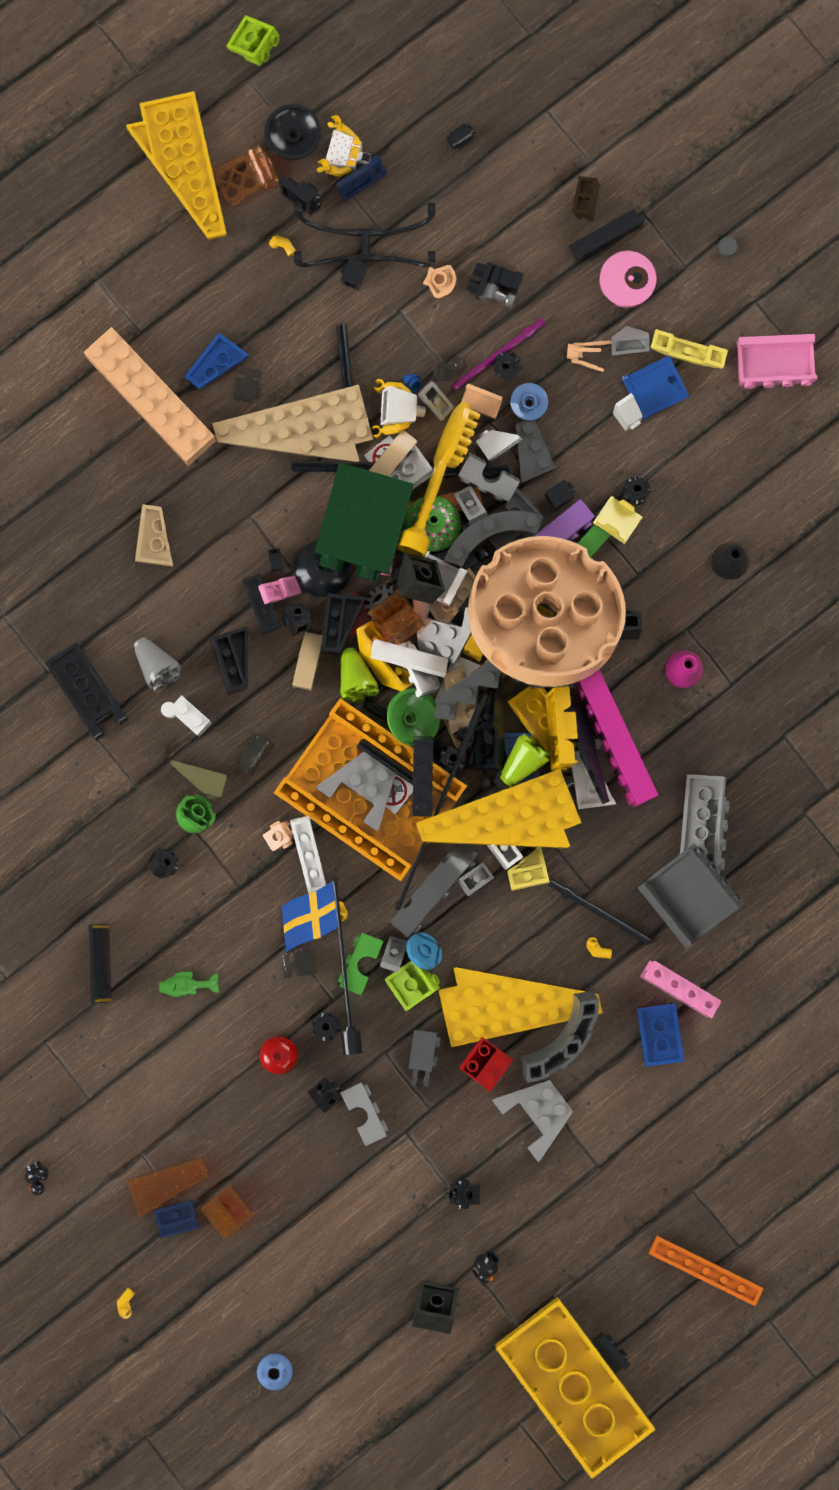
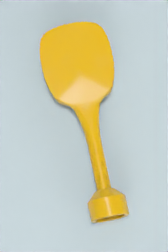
[396,402,480,557]

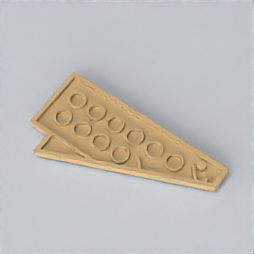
[212,385,373,462]

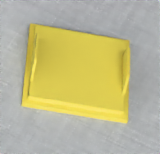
[593,496,642,544]

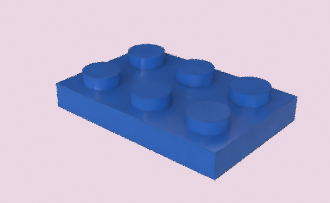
[637,1003,684,1067]

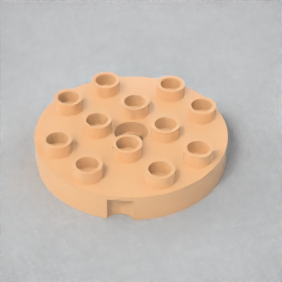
[468,536,626,686]

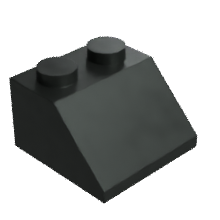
[397,553,445,604]
[412,1281,459,1334]

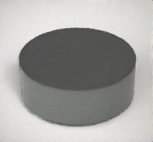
[718,237,737,257]

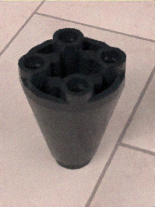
[711,542,749,580]

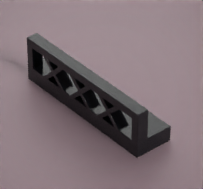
[569,209,645,263]

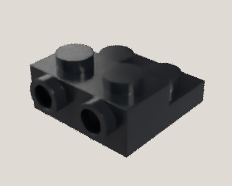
[278,176,322,216]

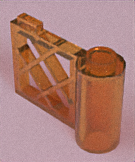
[212,145,278,206]

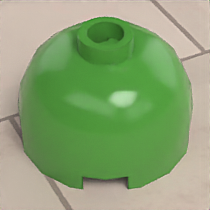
[176,794,216,833]

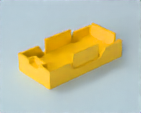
[545,687,578,771]

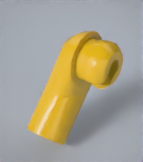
[117,1288,135,1319]

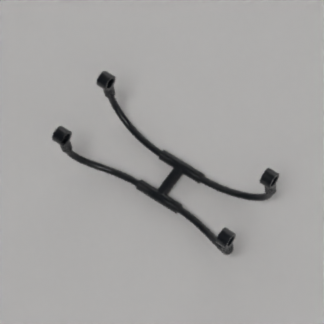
[294,203,436,268]

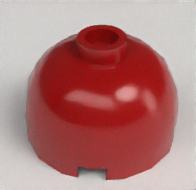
[259,1036,298,1075]

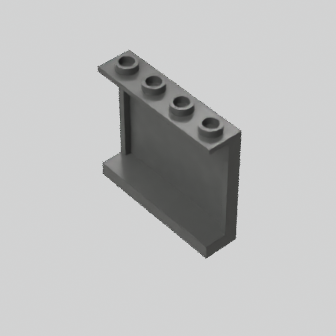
[638,843,743,949]

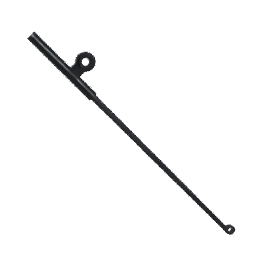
[395,693,489,911]

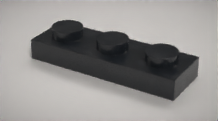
[242,573,280,634]

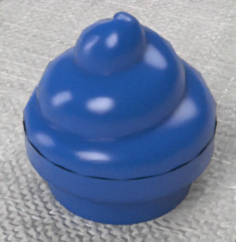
[403,374,422,393]

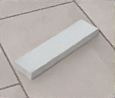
[370,639,448,677]
[290,815,326,893]

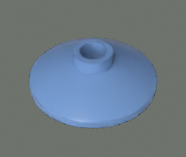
[510,383,548,421]

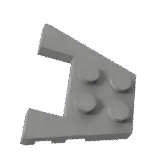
[413,600,472,663]
[316,752,396,832]
[492,1080,573,1162]

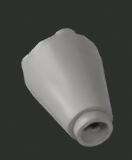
[134,637,181,692]

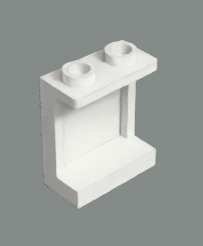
[425,551,467,608]

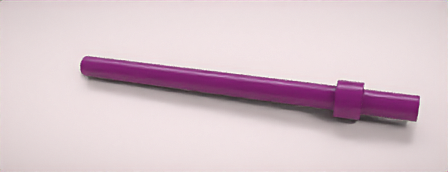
[451,318,546,391]

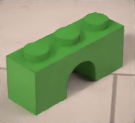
[338,933,384,995]

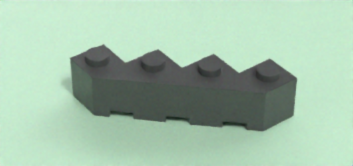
[434,660,501,721]

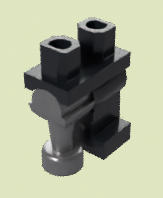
[467,262,524,309]

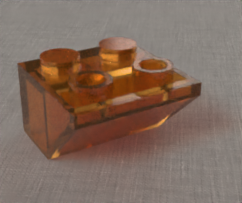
[368,589,425,645]
[200,1184,255,1240]

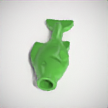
[159,972,219,997]

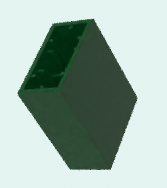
[314,462,414,582]

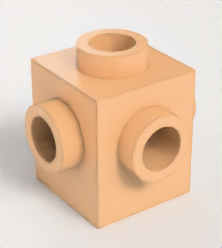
[263,820,294,851]

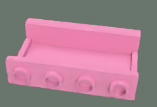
[737,334,817,389]
[640,960,721,1018]

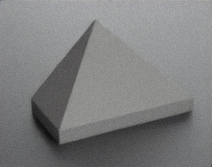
[611,326,650,355]

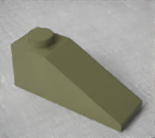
[170,760,228,801]

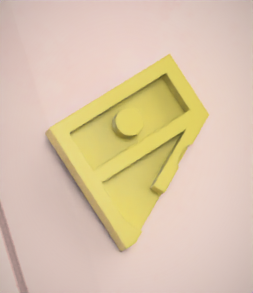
[507,847,549,891]

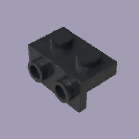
[591,1332,631,1374]

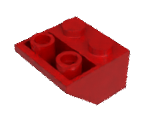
[459,1037,513,1091]

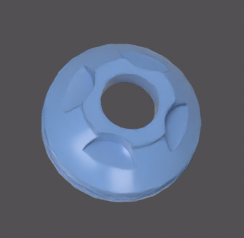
[257,1353,293,1390]

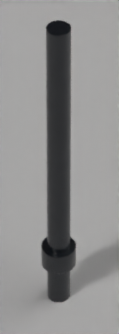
[548,879,652,945]

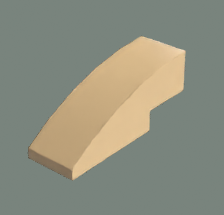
[369,430,418,476]
[292,632,323,691]

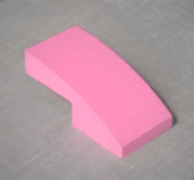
[258,576,302,604]

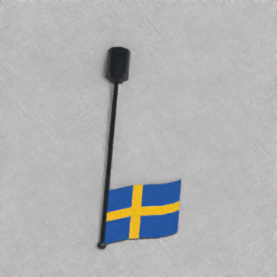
[282,877,363,1055]

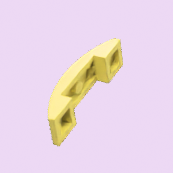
[651,330,728,369]

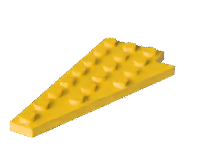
[126,92,227,240]
[416,769,582,848]
[439,967,603,1047]

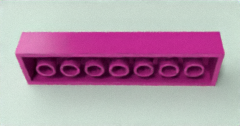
[572,670,658,807]

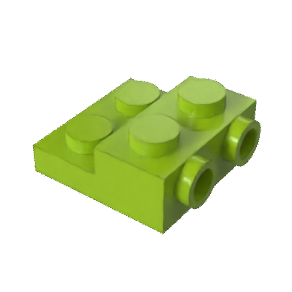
[226,15,280,66]
[384,961,440,1011]

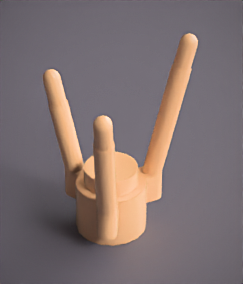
[567,340,611,372]

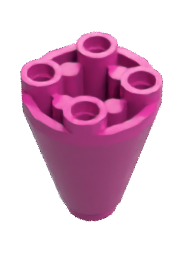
[665,650,703,688]

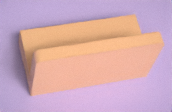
[461,384,503,420]

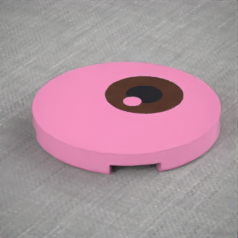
[599,251,656,308]

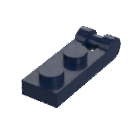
[335,156,387,201]

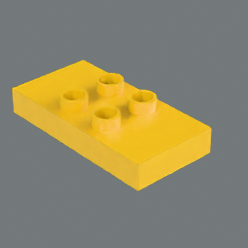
[495,1297,655,1478]

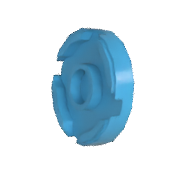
[406,933,442,970]

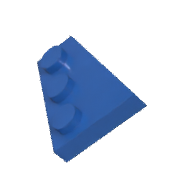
[185,333,249,390]

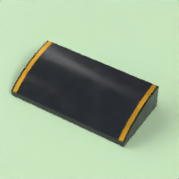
[89,924,112,1003]

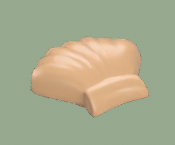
[423,265,456,299]

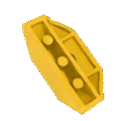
[357,621,414,691]

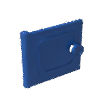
[622,355,689,420]

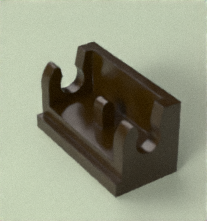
[572,176,600,221]

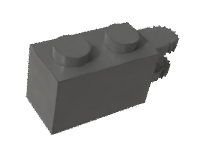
[408,1029,440,1087]

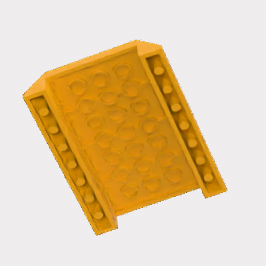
[274,698,467,881]

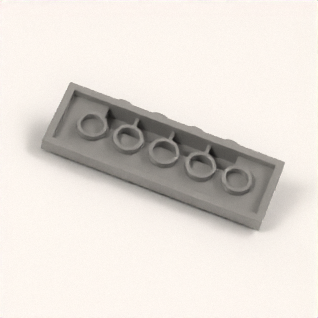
[680,774,730,874]

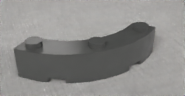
[443,511,543,568]
[390,844,478,937]
[521,991,599,1083]

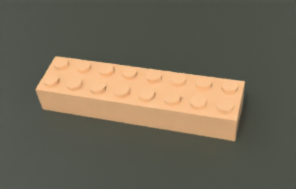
[84,327,216,466]

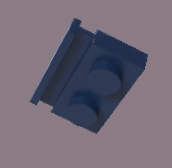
[154,1200,199,1238]

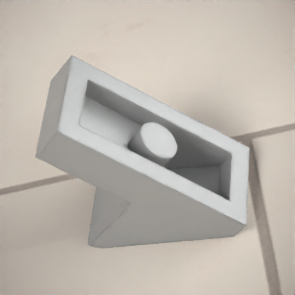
[418,380,455,421]
[454,485,488,525]
[457,863,494,896]
[380,936,408,972]

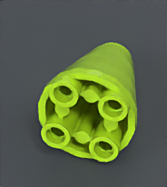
[340,648,379,704]
[500,734,551,787]

